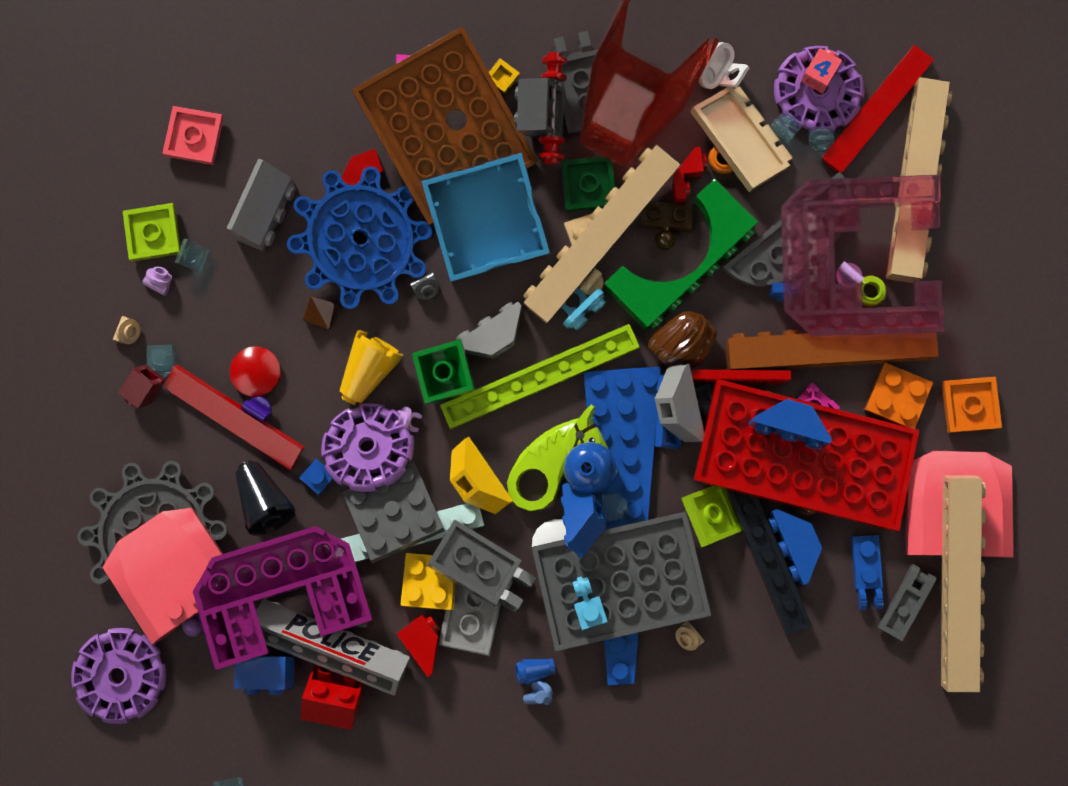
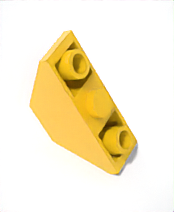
[450,437,513,514]

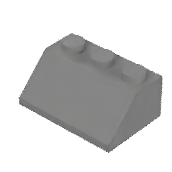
[227,158,296,252]

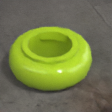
[854,275,887,307]

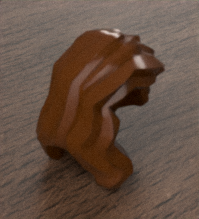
[648,311,717,370]

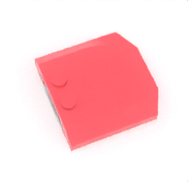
[905,451,1014,558]
[103,508,223,645]

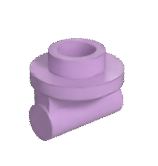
[836,261,864,289]
[142,267,172,296]

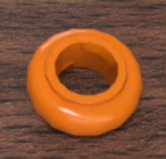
[708,146,733,174]

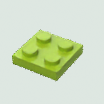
[123,203,182,262]
[681,486,742,547]

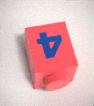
[801,48,842,94]

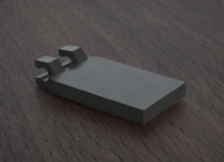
[553,31,617,135]
[426,519,536,612]

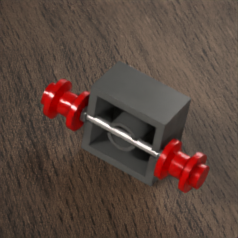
[514,52,567,165]

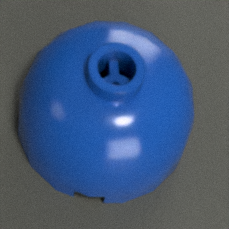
[563,442,617,494]

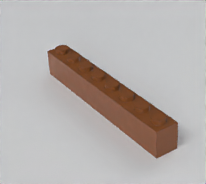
[725,322,939,370]

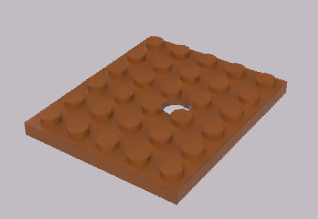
[351,26,538,225]

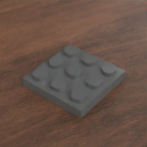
[342,461,445,564]

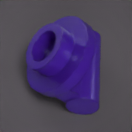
[241,397,272,422]

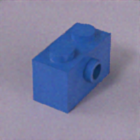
[234,656,295,695]

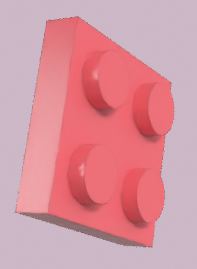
[162,106,224,165]

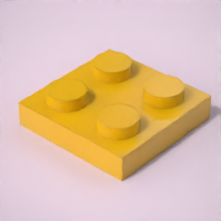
[401,553,456,610]

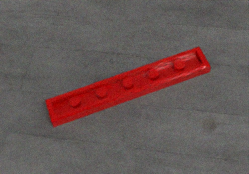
[821,44,934,174]
[163,364,305,470]

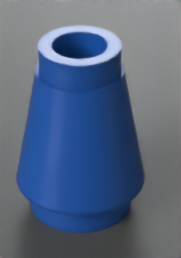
[515,658,556,685]

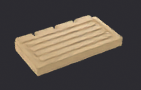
[690,86,793,192]

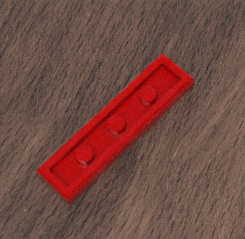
[691,370,791,384]

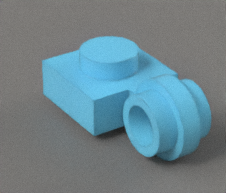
[572,576,607,630]

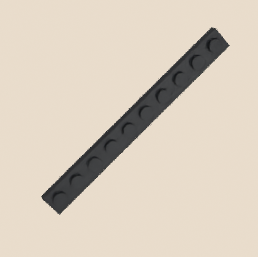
[695,383,812,636]

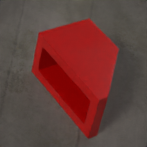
[397,615,440,677]

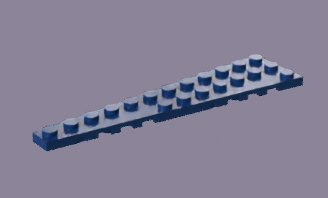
[584,366,661,685]

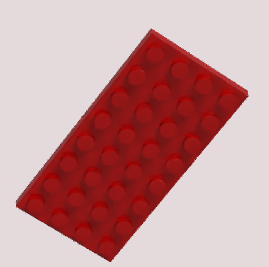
[693,379,919,532]

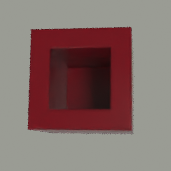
[118,365,165,409]

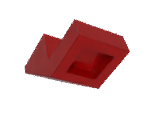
[671,147,707,204]

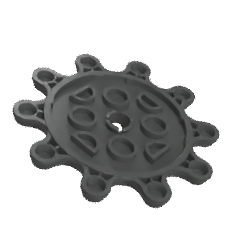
[77,461,227,604]

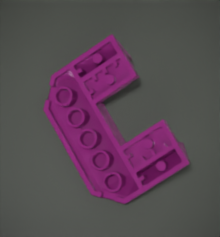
[193,526,372,670]

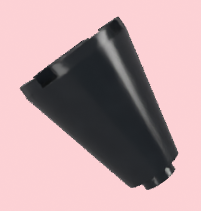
[235,460,296,536]

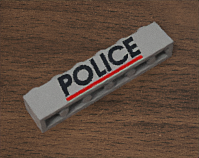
[256,599,410,696]

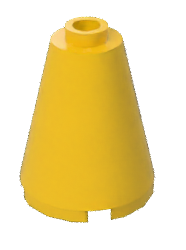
[339,330,403,405]

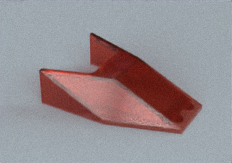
[579,0,720,167]

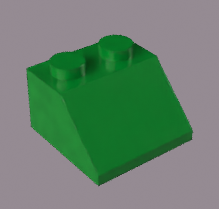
[412,339,475,404]

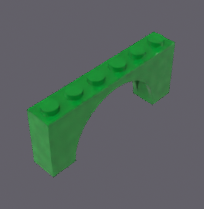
[604,179,758,331]

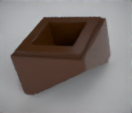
[303,295,338,330]

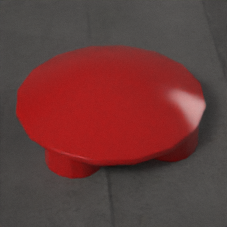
[230,346,282,398]

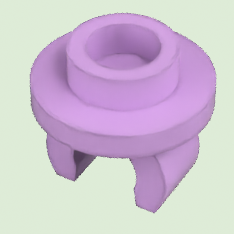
[394,407,422,432]

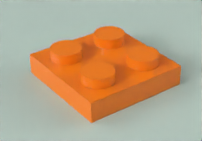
[864,363,933,429]
[942,377,1002,433]

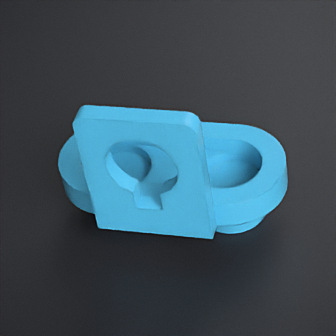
[561,287,606,331]

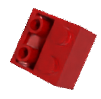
[300,664,364,730]

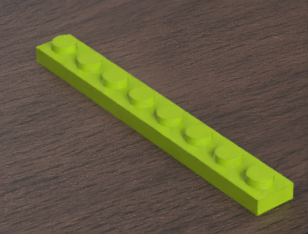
[440,324,640,430]

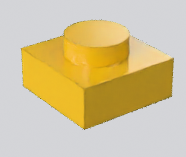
[489,58,520,95]

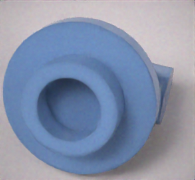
[523,680,553,705]

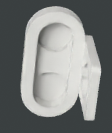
[697,42,749,89]

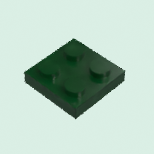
[561,156,615,212]

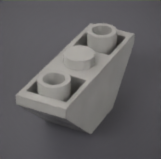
[456,302,522,359]
[655,364,704,442]

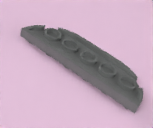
[723,172,852,287]

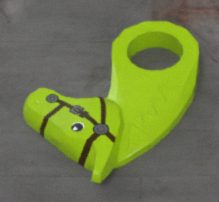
[507,404,618,512]

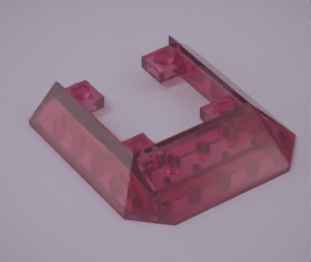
[781,175,945,336]

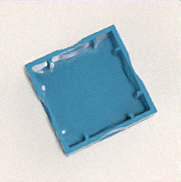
[421,153,550,281]

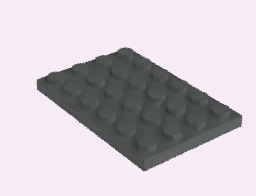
[532,512,711,651]

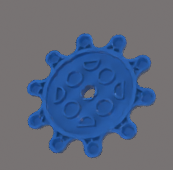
[287,167,432,309]

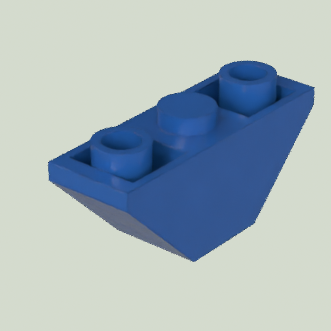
[748,399,832,450]
[561,483,606,558]
[767,509,822,585]

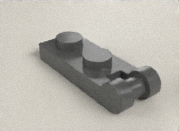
[877,564,936,641]

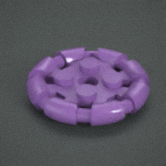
[774,46,865,134]
[321,403,414,492]
[71,628,166,724]

